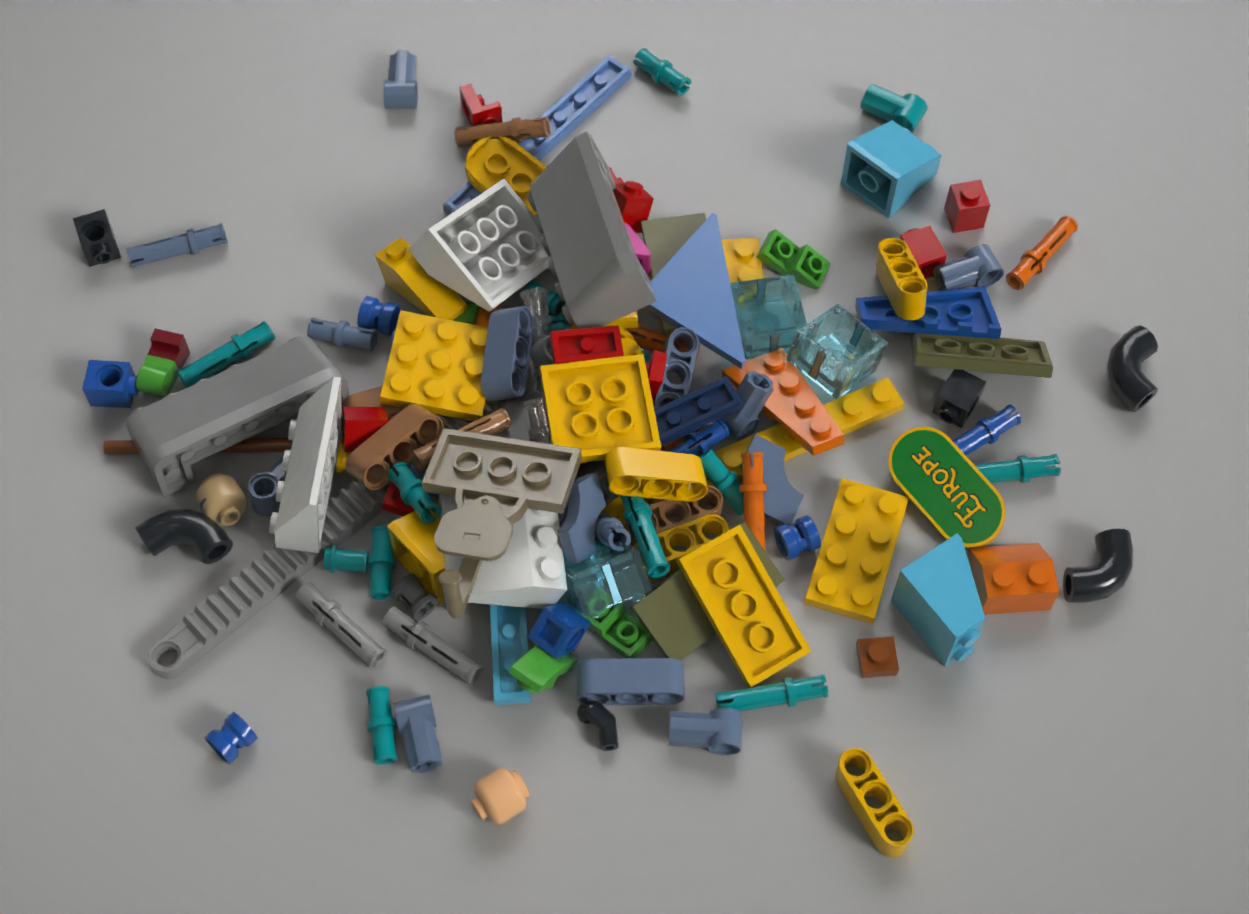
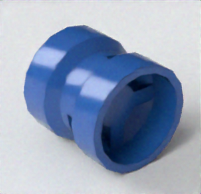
[357,296,401,336]
[773,515,821,560]
[204,711,258,764]

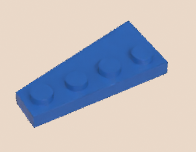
[855,287,1002,339]

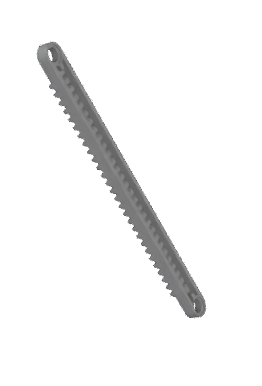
[148,363,535,679]

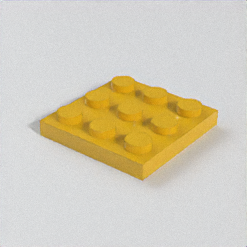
[380,310,488,421]
[540,354,661,463]

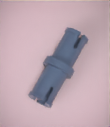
[307,317,378,351]
[595,512,631,551]

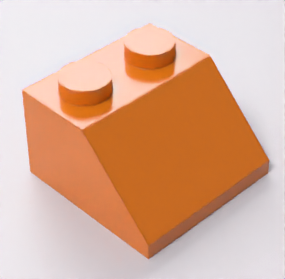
[968,543,1059,615]

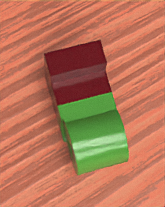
[136,328,190,397]

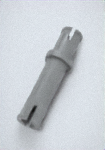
[295,582,387,668]
[382,606,483,684]

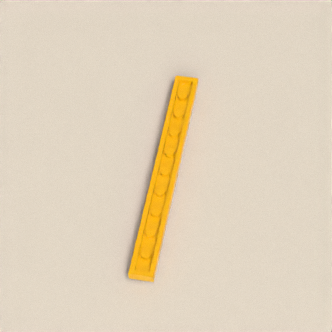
[597,377,905,529]

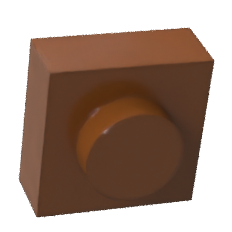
[856,636,899,678]

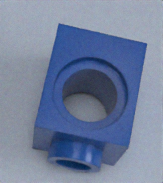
[82,360,139,408]
[527,602,592,658]

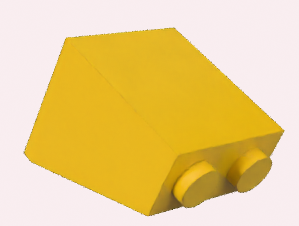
[387,500,446,605]

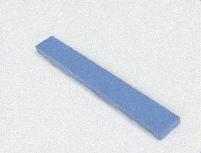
[443,55,632,215]

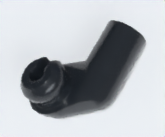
[577,700,619,751]

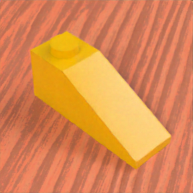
[375,237,469,320]

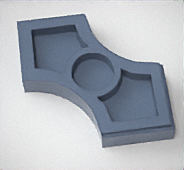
[740,434,804,526]
[557,473,606,566]

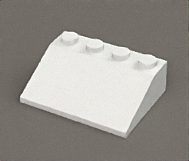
[408,179,552,312]
[269,377,342,553]
[439,494,567,609]

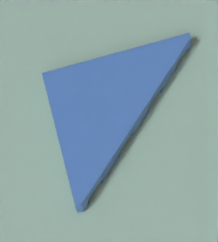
[644,213,745,369]

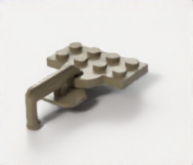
[422,428,582,619]

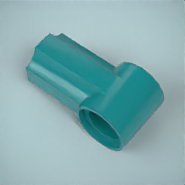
[860,84,928,133]

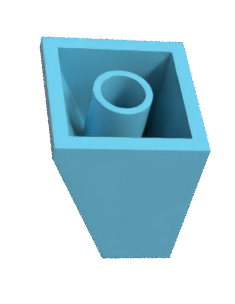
[841,120,941,218]
[891,533,985,666]

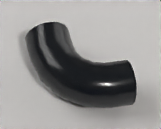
[1107,325,1158,412]
[135,509,233,564]
[1063,529,1133,603]

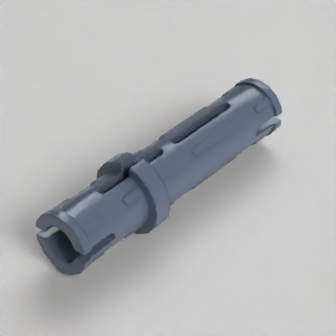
[126,223,228,268]

